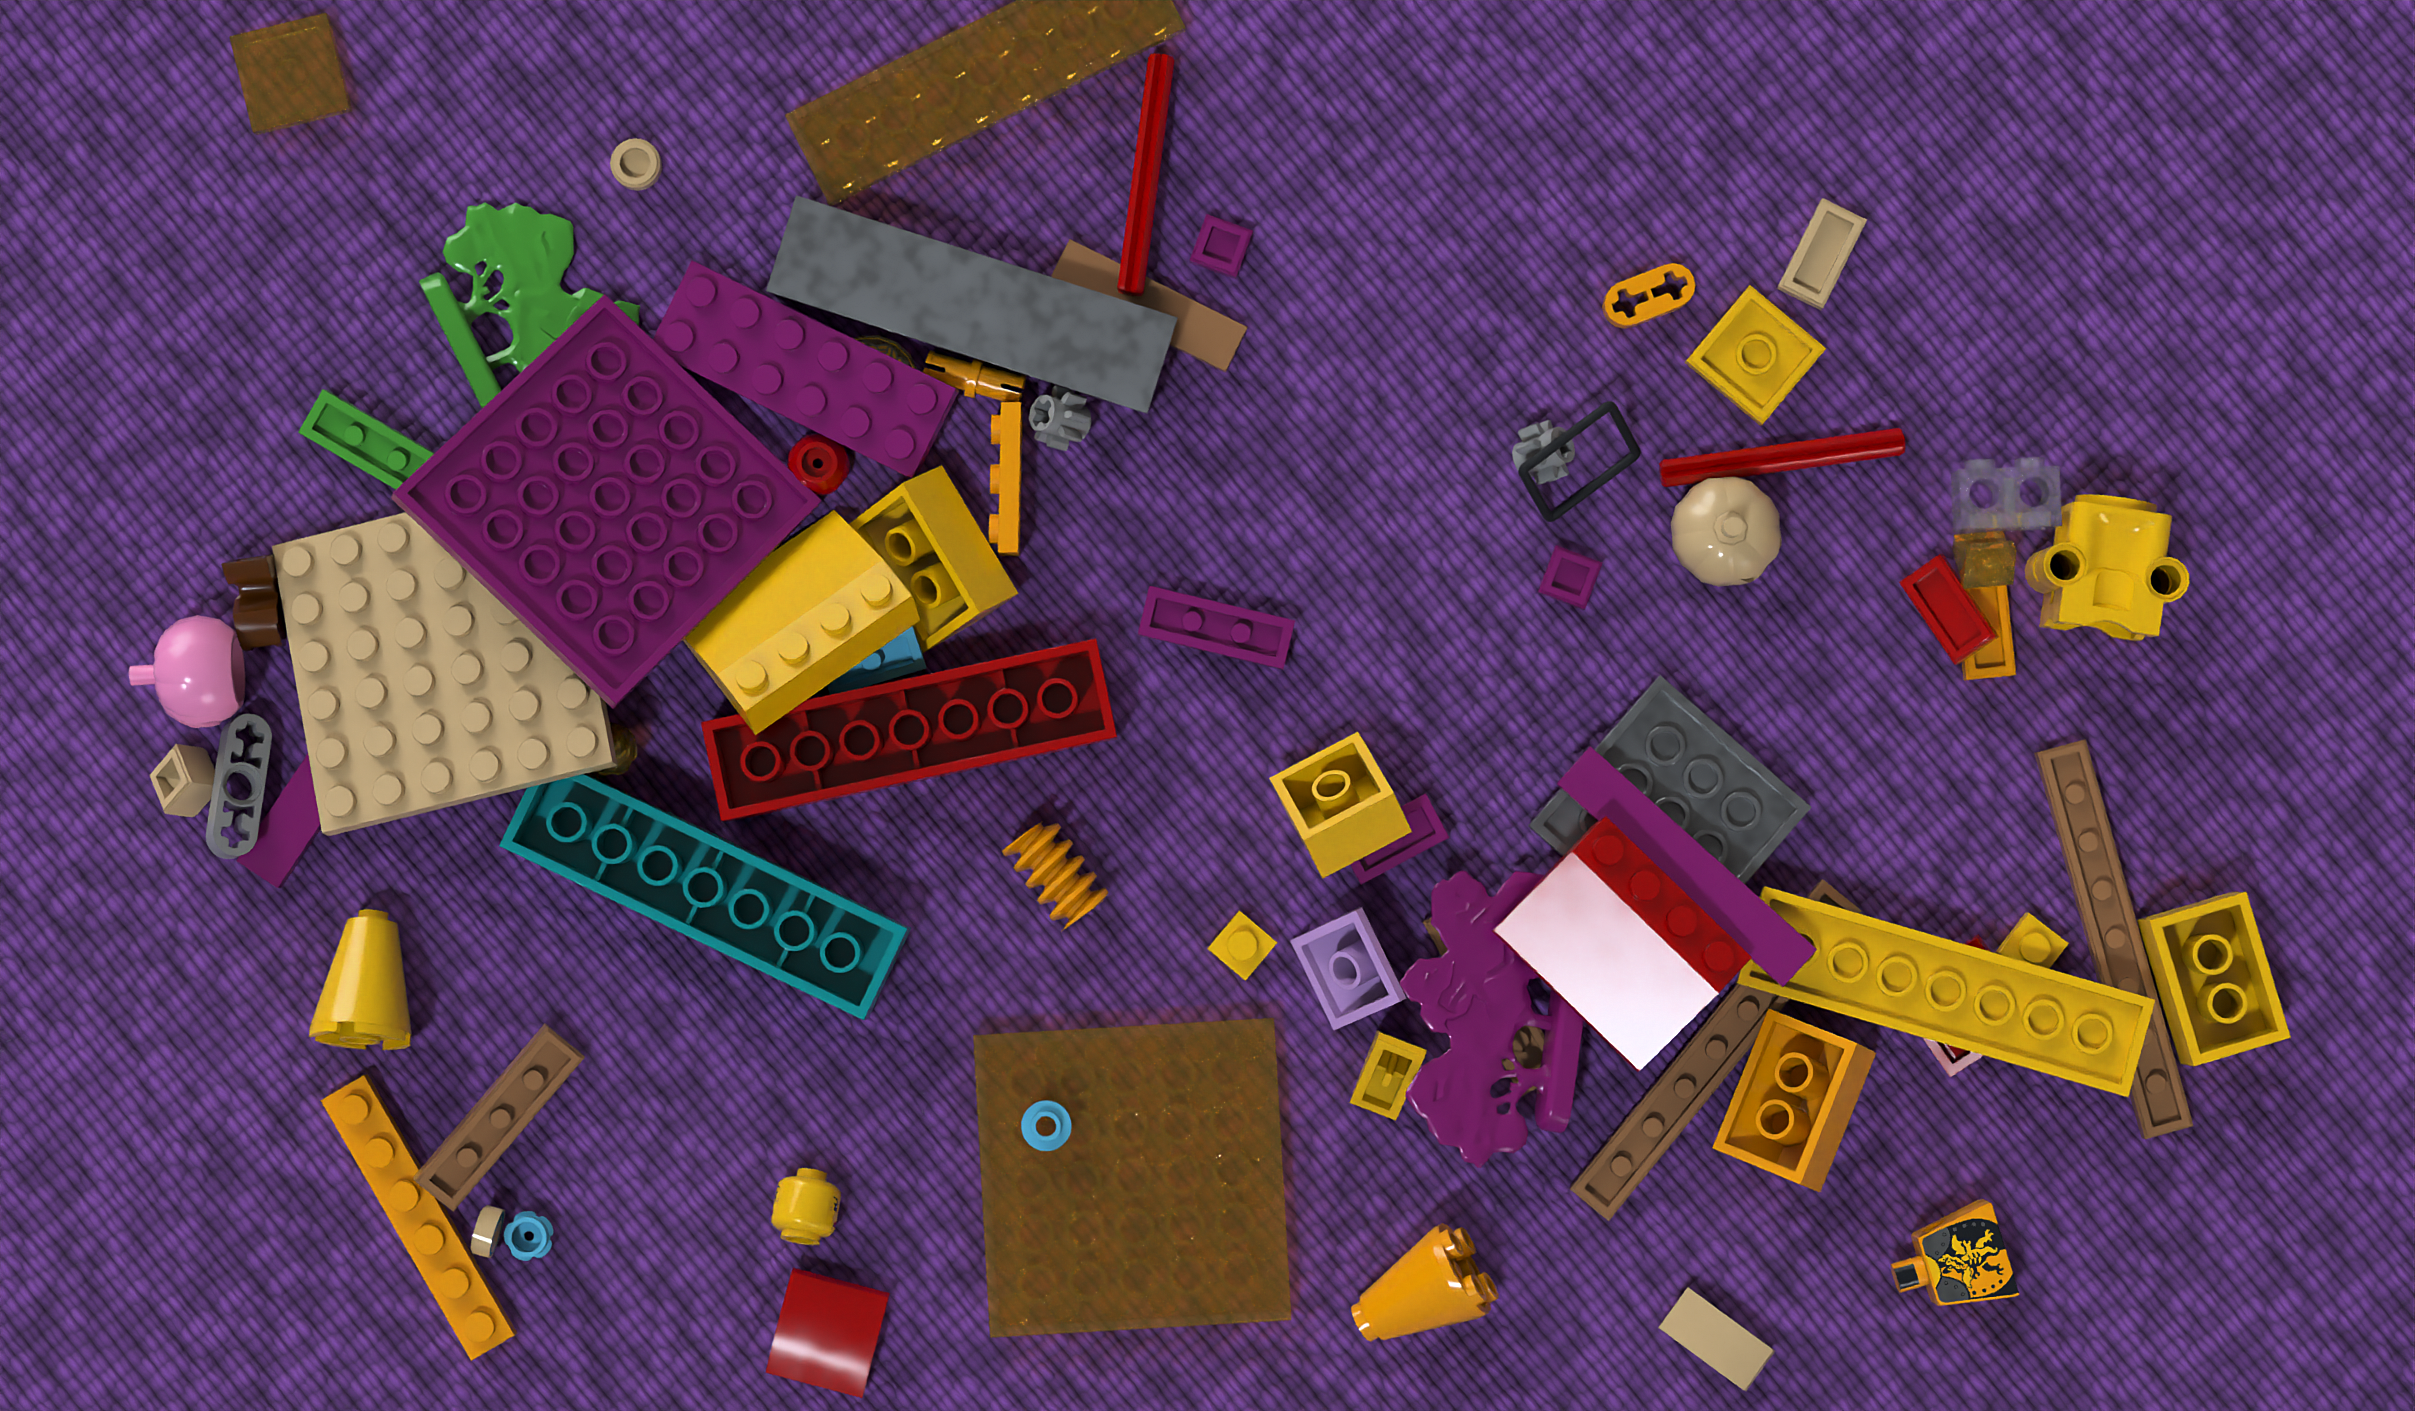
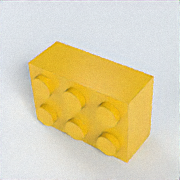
[2137,892,2291,1066]

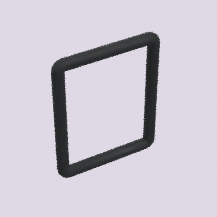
[1518,401,1641,522]

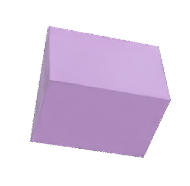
[1290,907,1406,1030]

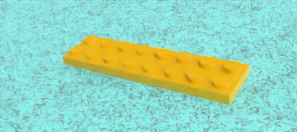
[1735,886,2155,1097]

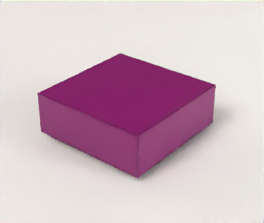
[1189,214,1253,279]
[1537,545,1602,610]

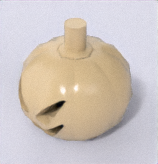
[1671,476,1782,587]

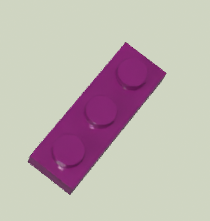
[1138,586,1295,670]

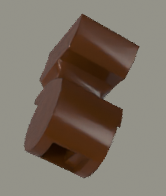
[221,554,287,652]

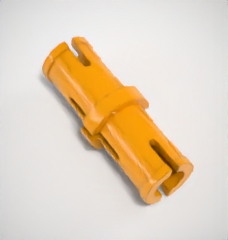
[923,350,1026,402]

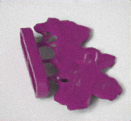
[1399,870,1584,1168]

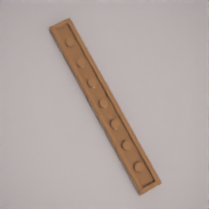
[2034,739,2193,1139]
[1569,879,1861,1221]

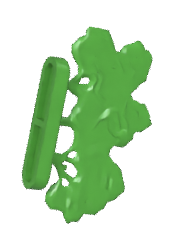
[419,203,640,408]

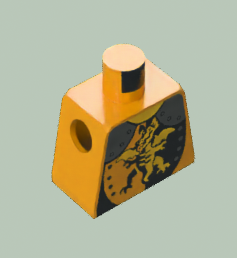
[1890,1199,2020,1306]

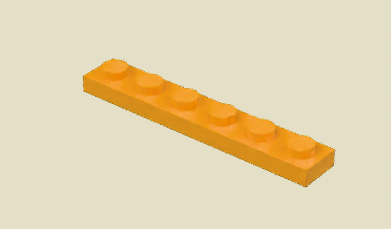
[320,1074,518,1361]

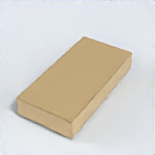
[1776,198,1867,310]

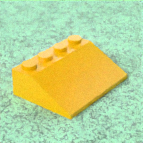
[683,510,920,735]

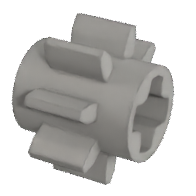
[1029,385,1091,451]
[1512,420,1575,485]

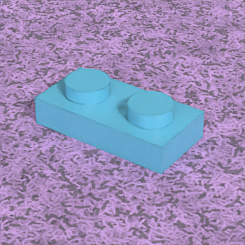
[827,625,926,695]

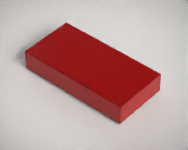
[1899,554,1999,665]

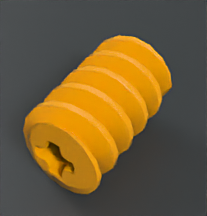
[1001,821,1109,932]

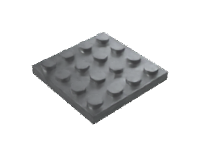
[1528,675,1812,884]

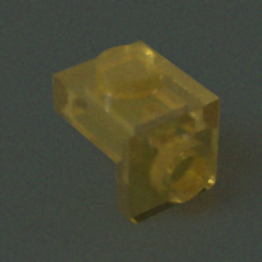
[1952,530,2016,589]

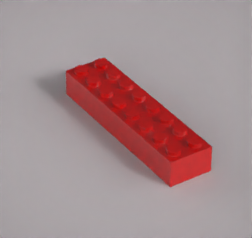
[701,638,1118,822]

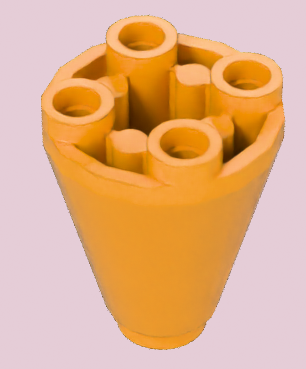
[1351,1223,1499,1342]

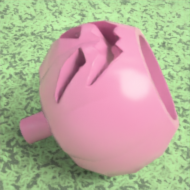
[129,615,246,728]

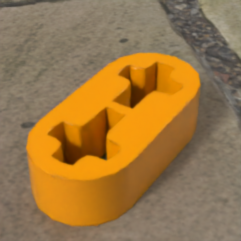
[1602,263,1695,329]

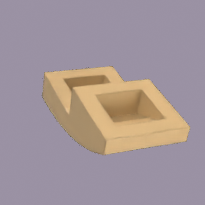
[1658,1287,1775,1392]

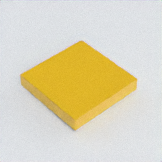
[1684,285,1826,426]

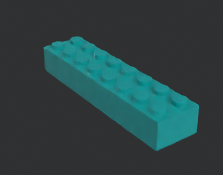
[499,773,911,1020]

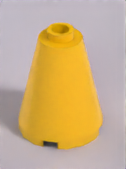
[309,909,412,1050]

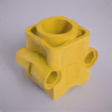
[2025,494,2190,641]

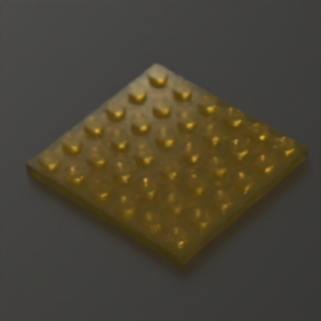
[973,1017,1291,1338]

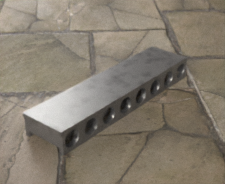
[766,195,1178,414]

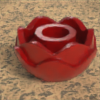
[787,433,850,495]

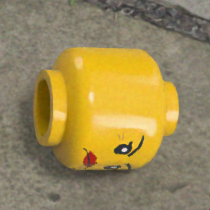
[771,1168,841,1245]

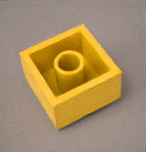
[1269,732,1412,879]

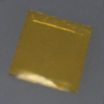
[229,13,352,135]

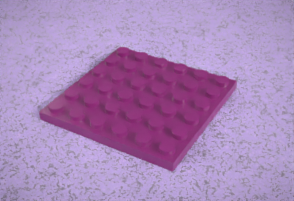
[391,294,822,709]

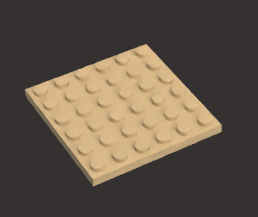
[272,512,618,836]

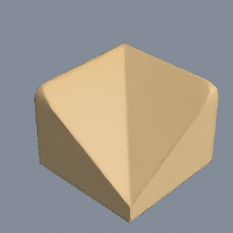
[149,744,215,817]

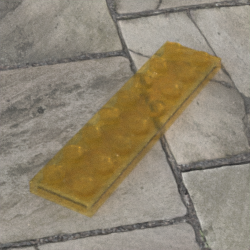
[785,0,1186,206]

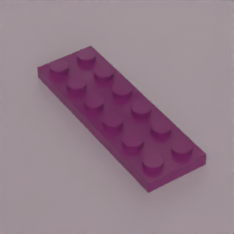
[653,260,959,479]

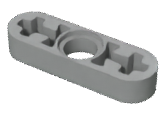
[206,714,272,859]

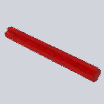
[1117,53,1175,296]
[1659,428,1906,487]

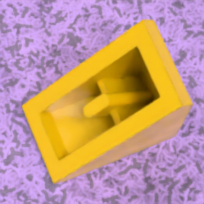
[1349,1030,1427,1121]

